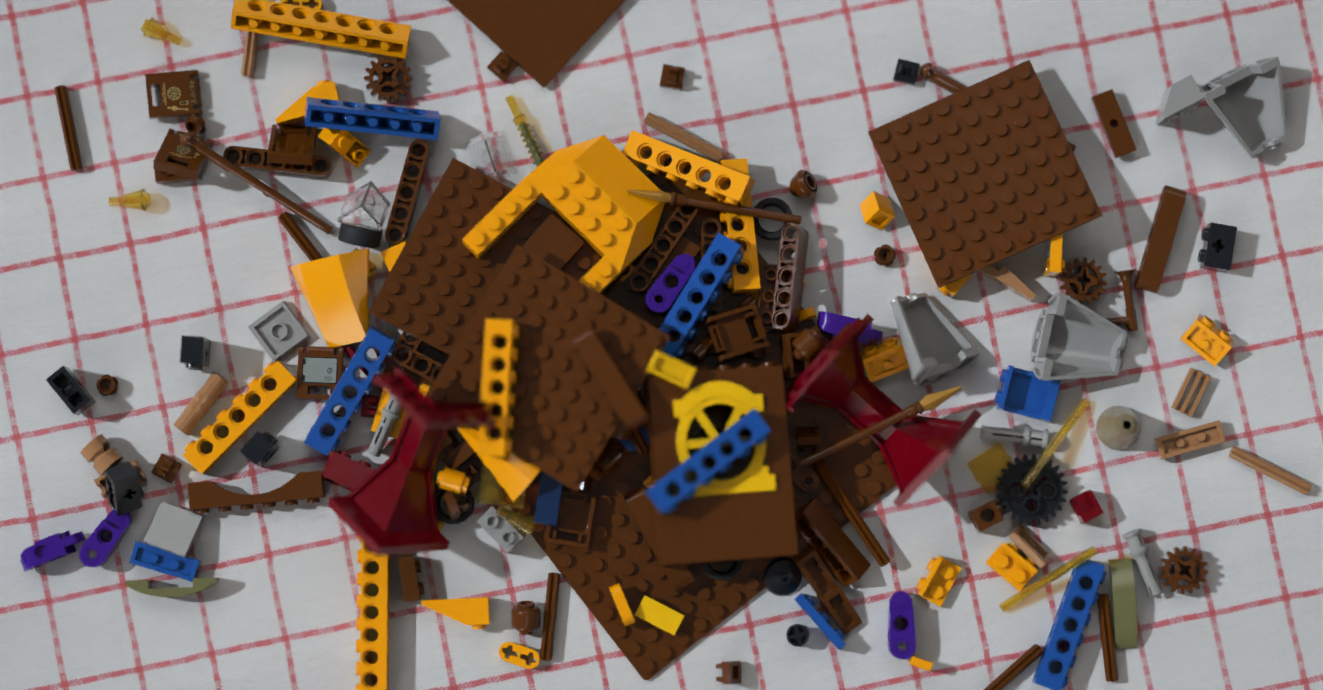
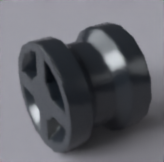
[786,624,809,647]

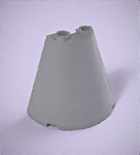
[1200,57,1288,159]
[890,293,981,386]
[1031,293,1128,381]

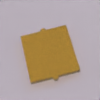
[967,443,1014,494]

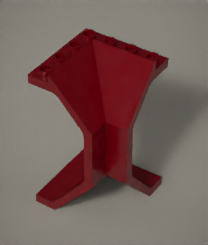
[785,314,982,508]
[328,366,497,556]

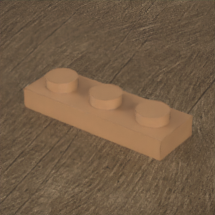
[1154,420,1226,460]

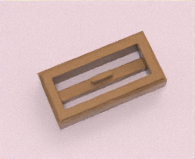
[1171,368,1211,417]
[1009,524,1051,569]

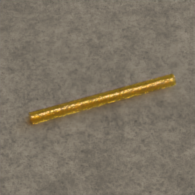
[1021,398,1090,488]
[999,546,1098,612]

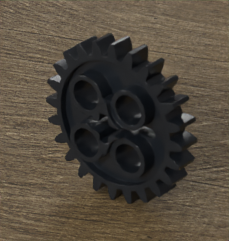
[995,454,1068,526]

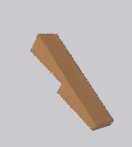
[978,265,1036,302]

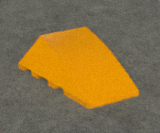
[290,248,370,347]
[457,426,540,502]

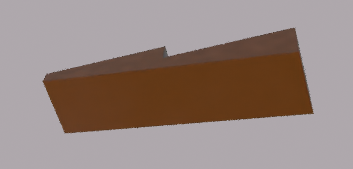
[792,546,863,635]

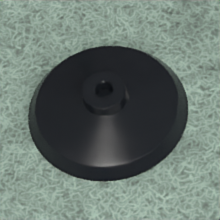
[763,557,802,596]

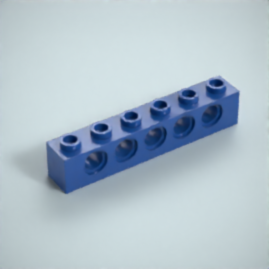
[304,97,441,140]
[659,232,744,360]
[304,325,396,455]
[645,409,771,514]
[1032,557,1107,690]

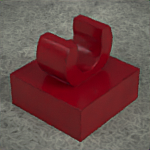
[361,395,381,418]

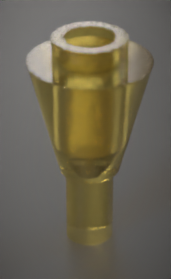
[141,17,182,46]
[108,189,151,211]
[496,506,536,537]

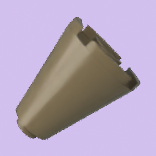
[1096,406,1141,450]

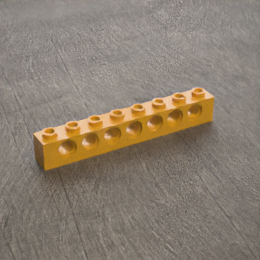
[231,0,411,59]
[356,536,390,690]

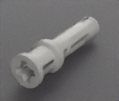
[367,394,402,457]
[980,425,1049,449]
[1122,528,1163,596]

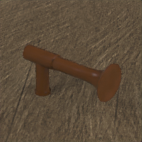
[1107,269,1138,331]

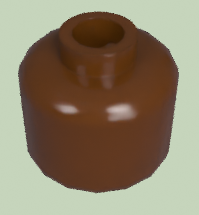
[792,328,826,361]
[512,601,541,635]

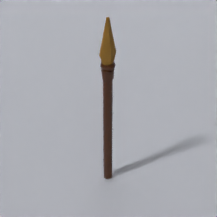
[627,190,802,225]
[799,386,962,468]

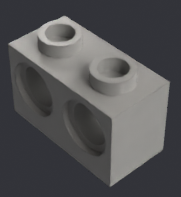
[476,506,524,553]

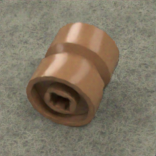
[80,434,123,476]

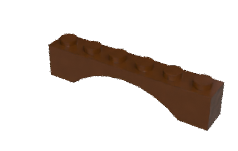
[187,470,326,514]

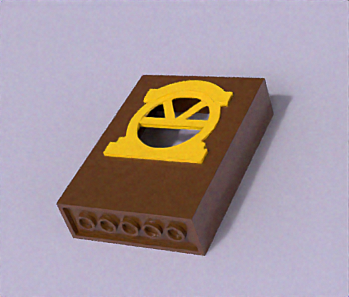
[644,362,798,566]

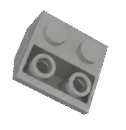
[1156,74,1204,125]

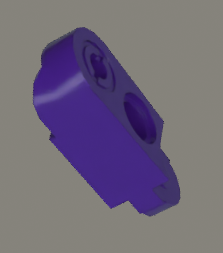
[645,254,695,313]
[817,311,883,344]
[79,510,132,567]
[21,531,86,572]
[888,591,916,660]

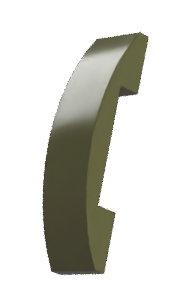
[1109,559,1137,649]
[126,577,219,597]

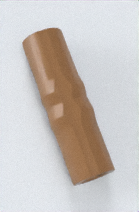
[173,371,229,436]

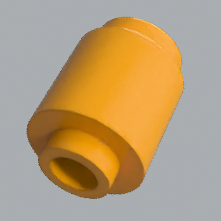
[436,467,471,494]

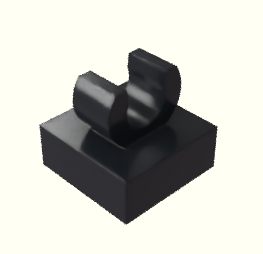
[893,58,920,86]

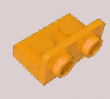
[1180,314,1234,367]
[860,337,908,382]
[985,542,1038,592]
[916,555,962,607]

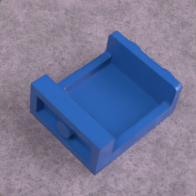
[994,365,1061,422]

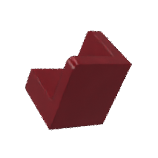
[1069,489,1104,524]

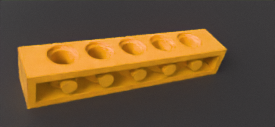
[622,130,755,206]
[718,158,761,294]
[477,319,519,457]
[183,361,297,475]

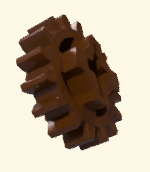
[364,56,413,103]
[1058,257,1107,305]
[1158,546,1208,594]

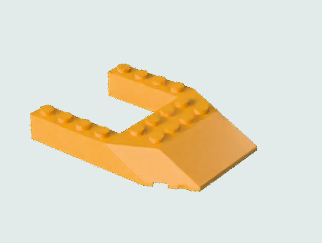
[462,135,665,294]

